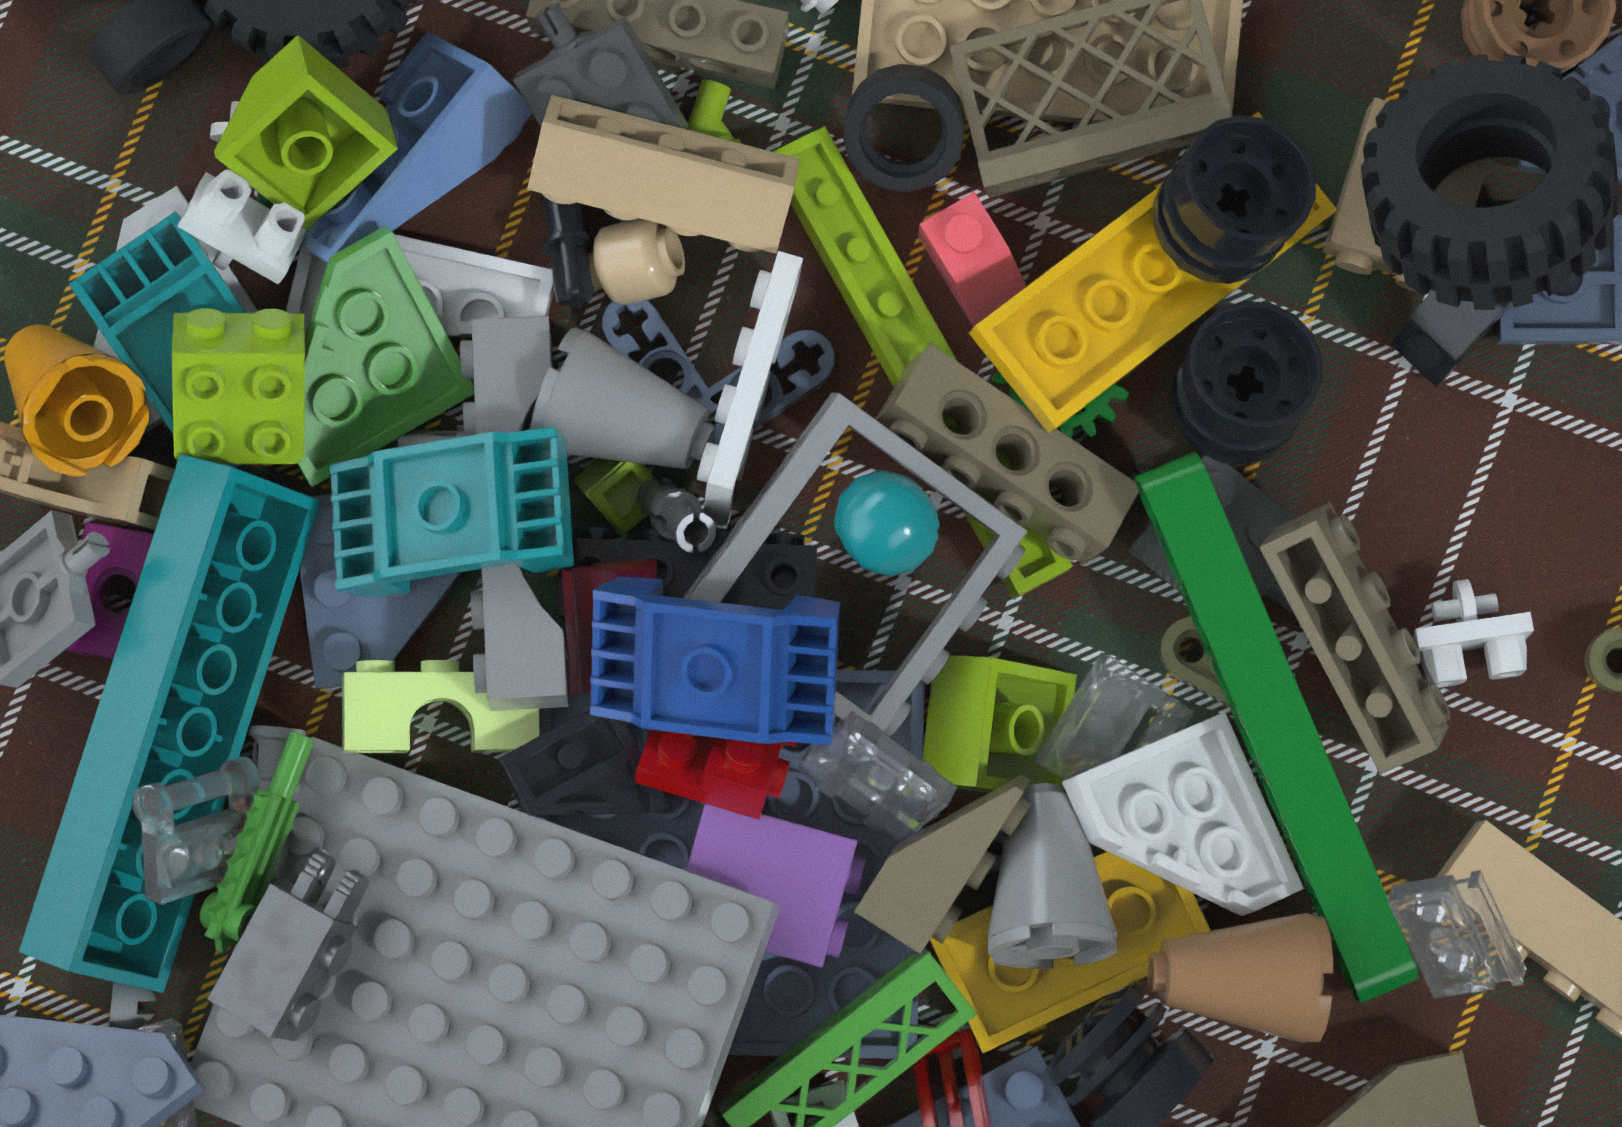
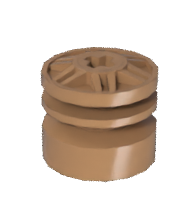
[1461,0,1616,73]

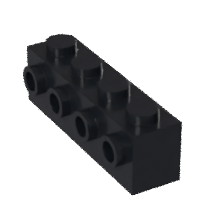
[557,527,817,620]

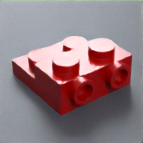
[634,729,797,820]

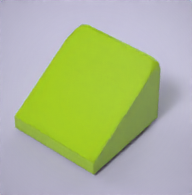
[573,458,660,537]

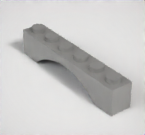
[460,316,569,711]

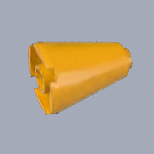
[4,324,149,477]

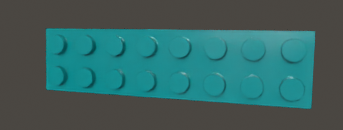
[19,454,321,993]

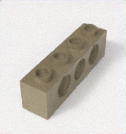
[526,0,790,89]
[875,343,1139,565]

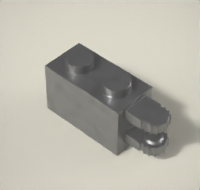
[207,849,369,1041]

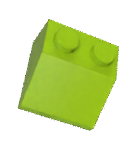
[214,35,398,230]
[920,655,1077,795]

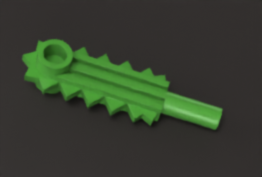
[200,731,315,953]

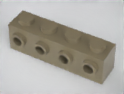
[1259,502,1451,775]

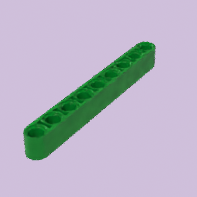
[1135,451,1419,1005]

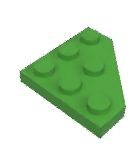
[296,225,474,488]

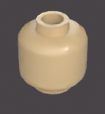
[588,218,685,304]

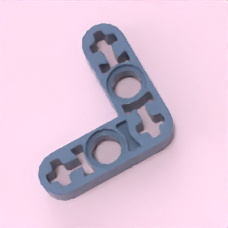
[602,300,834,445]

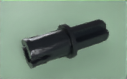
[540,193,593,308]

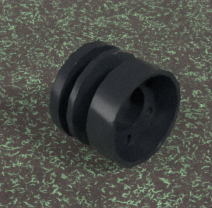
[1153,115,1316,284]
[1170,301,1323,465]
[1041,979,1216,1127]

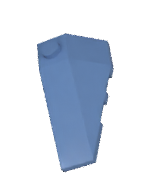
[300,31,532,264]

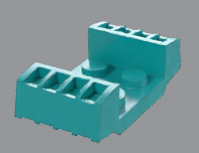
[69,211,247,468]
[329,427,574,598]

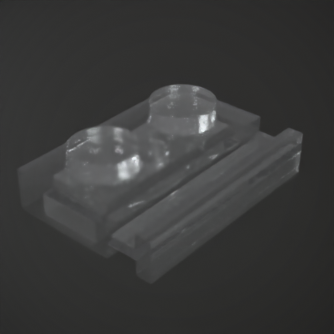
[1388,870,1526,999]

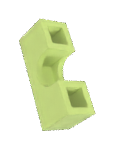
[342,660,540,753]

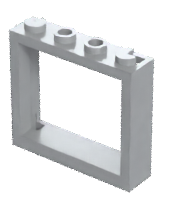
[683,392,1028,743]

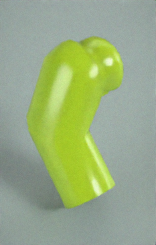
[687,79,742,144]

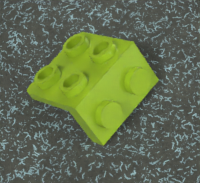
[172,308,305,464]

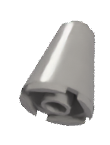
[530,327,716,469]
[987,783,1118,969]

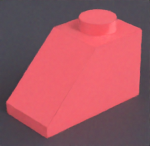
[918,191,1027,327]

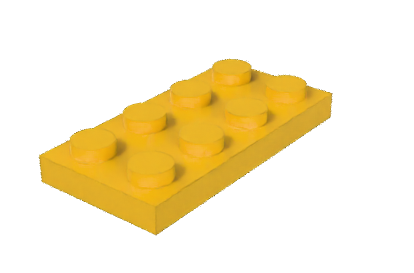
[930,851,1211,1053]

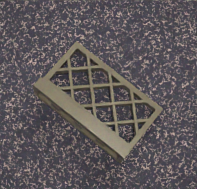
[949,0,1233,198]

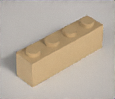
[527,95,800,254]
[1431,820,1622,1039]

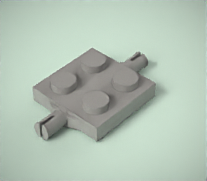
[0,510,110,688]

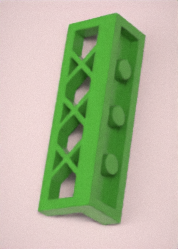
[718,948,977,1127]

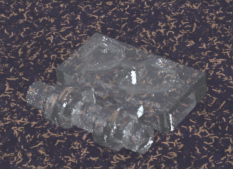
[797,710,957,842]

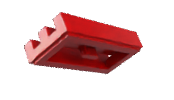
[913,1028,992,1127]

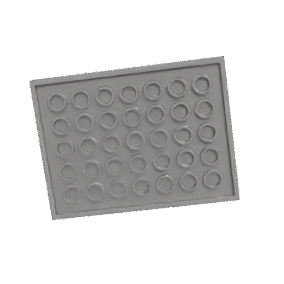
[186,737,781,1127]

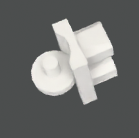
[177,169,307,285]
[1413,579,1534,688]

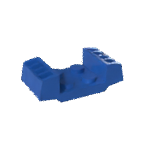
[590,576,840,745]

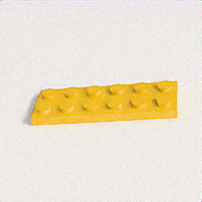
[969,112,1337,434]

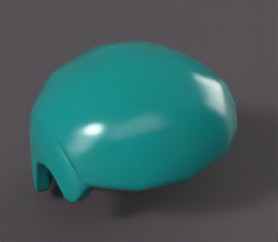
[834,470,940,577]

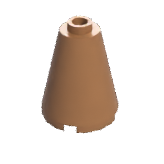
[1147,913,1333,1043]

